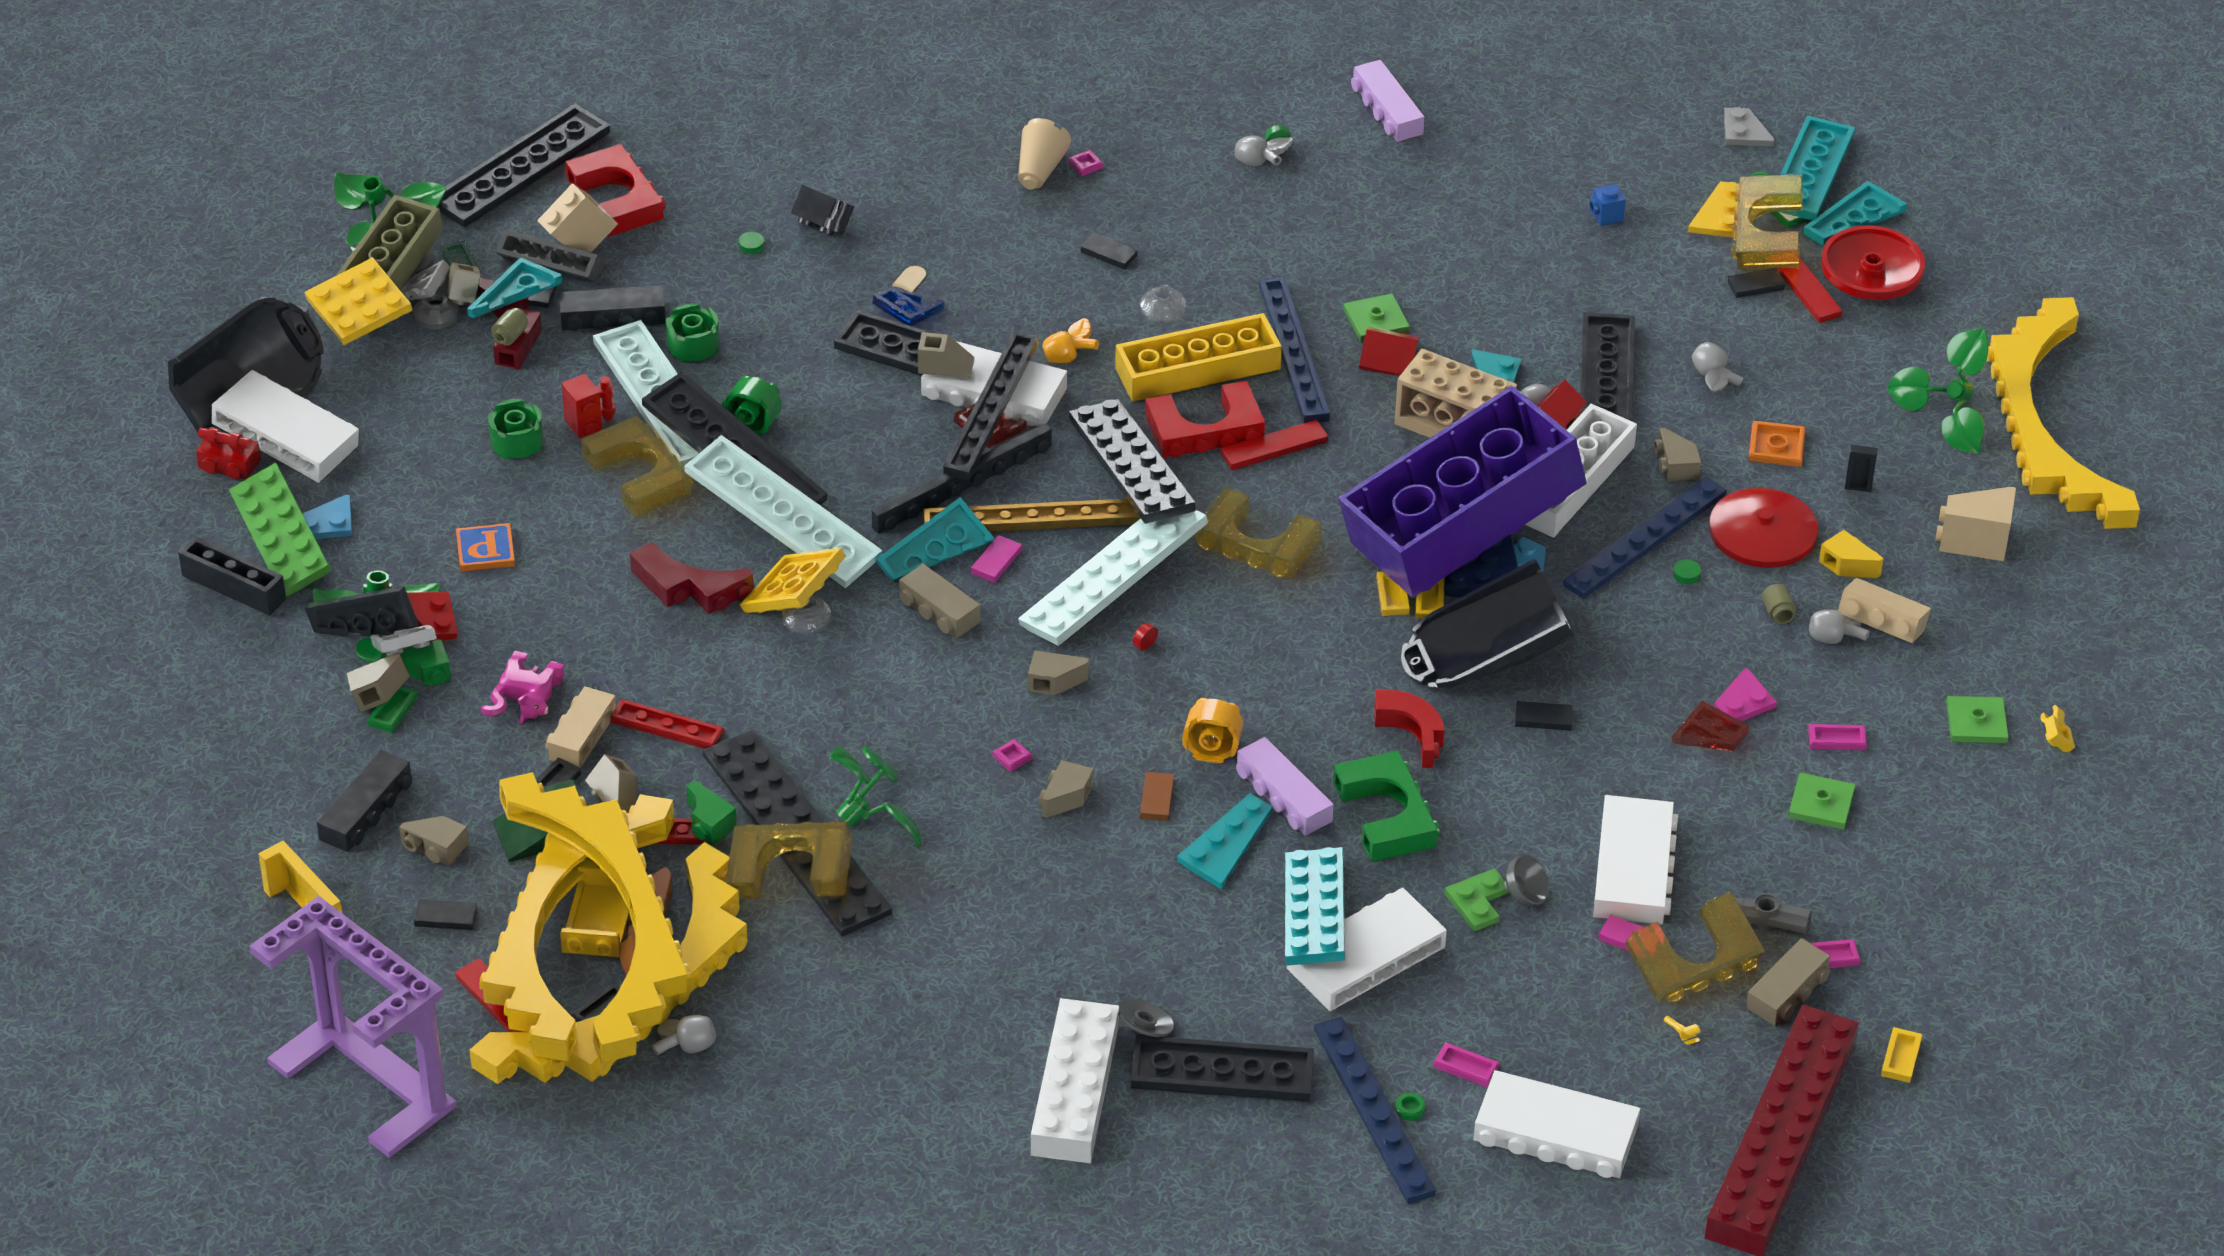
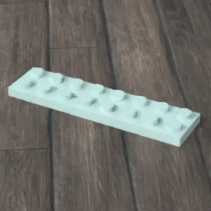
[593,320,699,470]
[685,435,882,588]
[1018,510,1208,646]

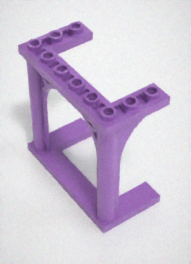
[250,896,457,1158]

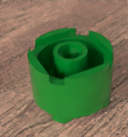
[666,304,720,362]
[721,376,782,436]
[488,399,544,459]

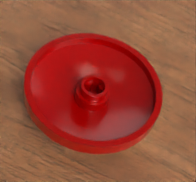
[1821,226,1925,300]
[1709,488,1818,568]

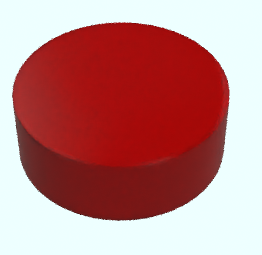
[1133,623,1158,651]

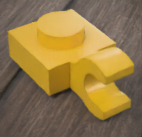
[2041,705,2075,752]

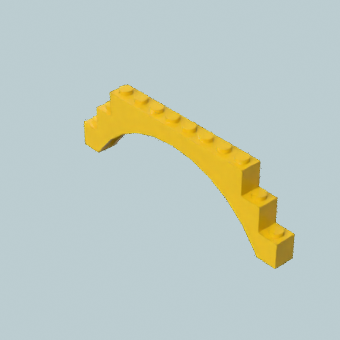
[1987,297,2140,529]
[499,772,691,1063]
[479,794,675,1062]
[470,842,748,1084]

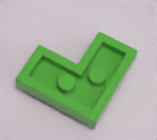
[1444,868,1508,932]

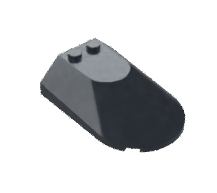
[168,298,324,434]
[1401,559,1575,688]

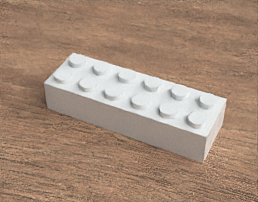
[1525,404,1637,538]
[1031,998,1119,1163]

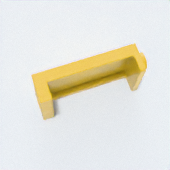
[259,840,342,913]
[560,860,630,957]

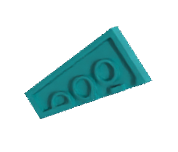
[1803,181,1907,246]
[876,497,994,582]
[1177,793,1272,890]

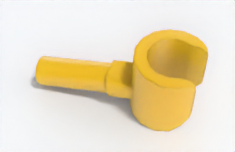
[1664,1016,1700,1045]

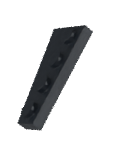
[305,586,420,637]

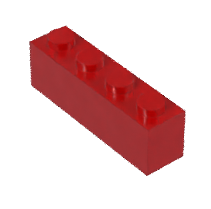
[1537,380,1587,430]

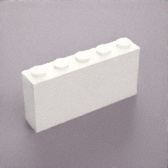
[921,341,1067,426]
[212,370,359,483]
[1593,795,1678,925]
[1287,888,1447,1011]
[1473,1070,1640,1179]

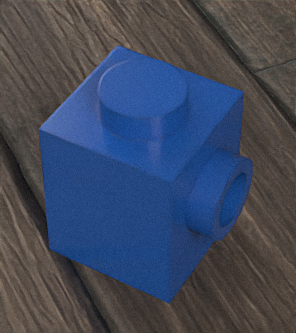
[1589,184,1626,226]

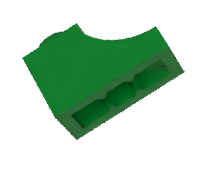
[387,639,451,686]
[687,780,737,846]

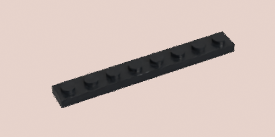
[943,331,1038,480]
[871,423,1052,534]

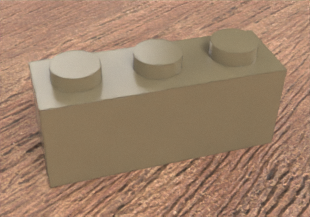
[899,564,980,638]
[1747,938,1830,1026]

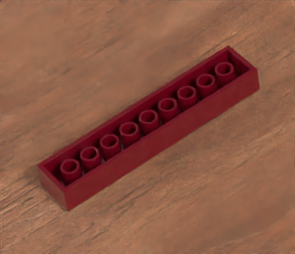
[1704,1004,1859,1256]

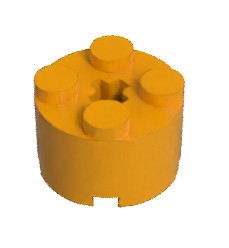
[1182,698,1243,763]

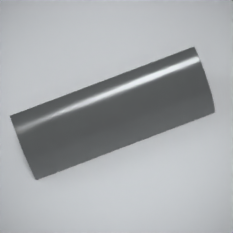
[496,229,605,281]

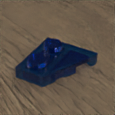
[872,286,945,326]

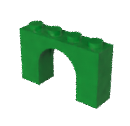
[1333,751,1440,862]

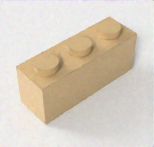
[1838,578,1931,643]
[546,686,616,768]

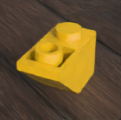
[1819,530,1884,578]

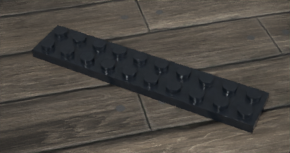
[703,730,892,937]

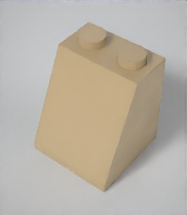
[537,183,618,253]
[1935,487,2016,561]

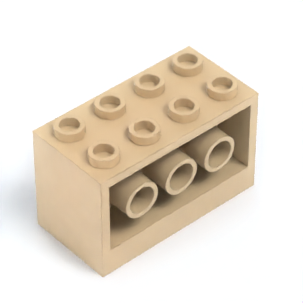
[1395,349,1517,438]

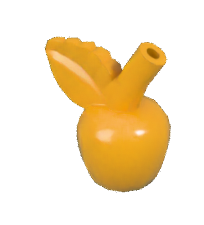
[1042,318,1099,363]

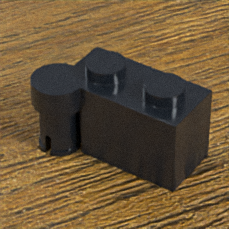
[791,185,855,236]

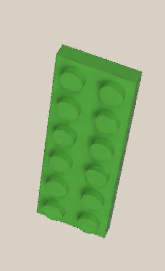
[229,463,332,596]

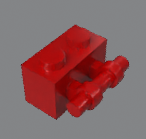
[561,374,616,438]
[196,427,261,480]

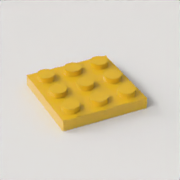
[305,257,412,345]
[740,548,846,613]

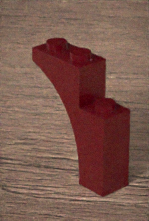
[476,278,542,370]
[630,542,754,614]

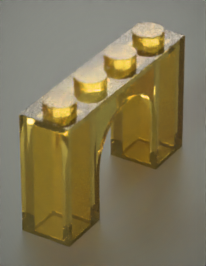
[1731,174,1803,269]
[581,416,693,518]
[1195,487,1322,580]
[726,821,853,899]
[1625,891,1765,1003]

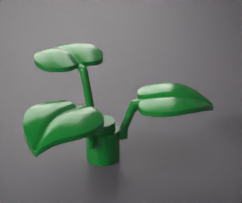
[334,172,446,251]
[1888,328,1989,453]
[313,570,440,663]
[829,746,921,848]

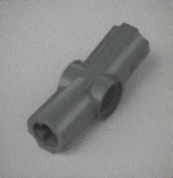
[1722,893,1812,934]

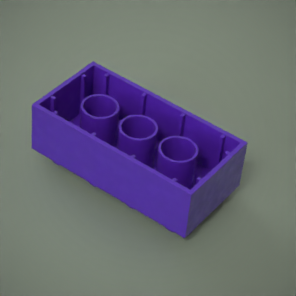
[1338,385,1587,598]

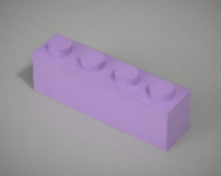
[1351,60,1425,142]
[1236,737,1334,836]

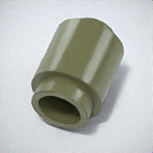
[491,308,528,346]
[1761,584,1796,624]

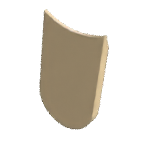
[892,266,926,293]

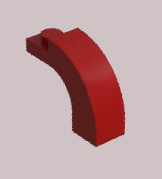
[1374,689,1445,768]

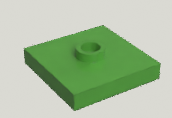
[1343,294,1410,342]
[1946,696,2008,743]
[1788,773,1855,829]

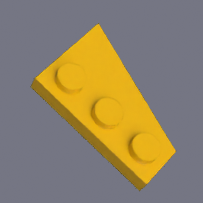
[1688,181,1745,238]

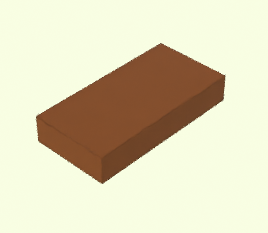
[1140,772,1174,821]

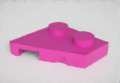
[1714,668,1777,726]

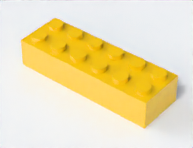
[1115,313,1282,402]

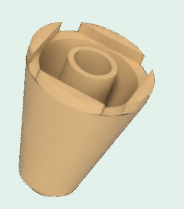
[1018,118,1071,190]

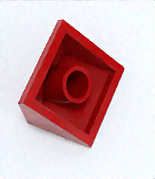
[1359,327,1420,376]

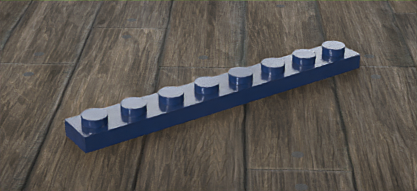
[1259,277,1330,423]
[1563,476,1727,599]
[1314,1017,1436,1204]

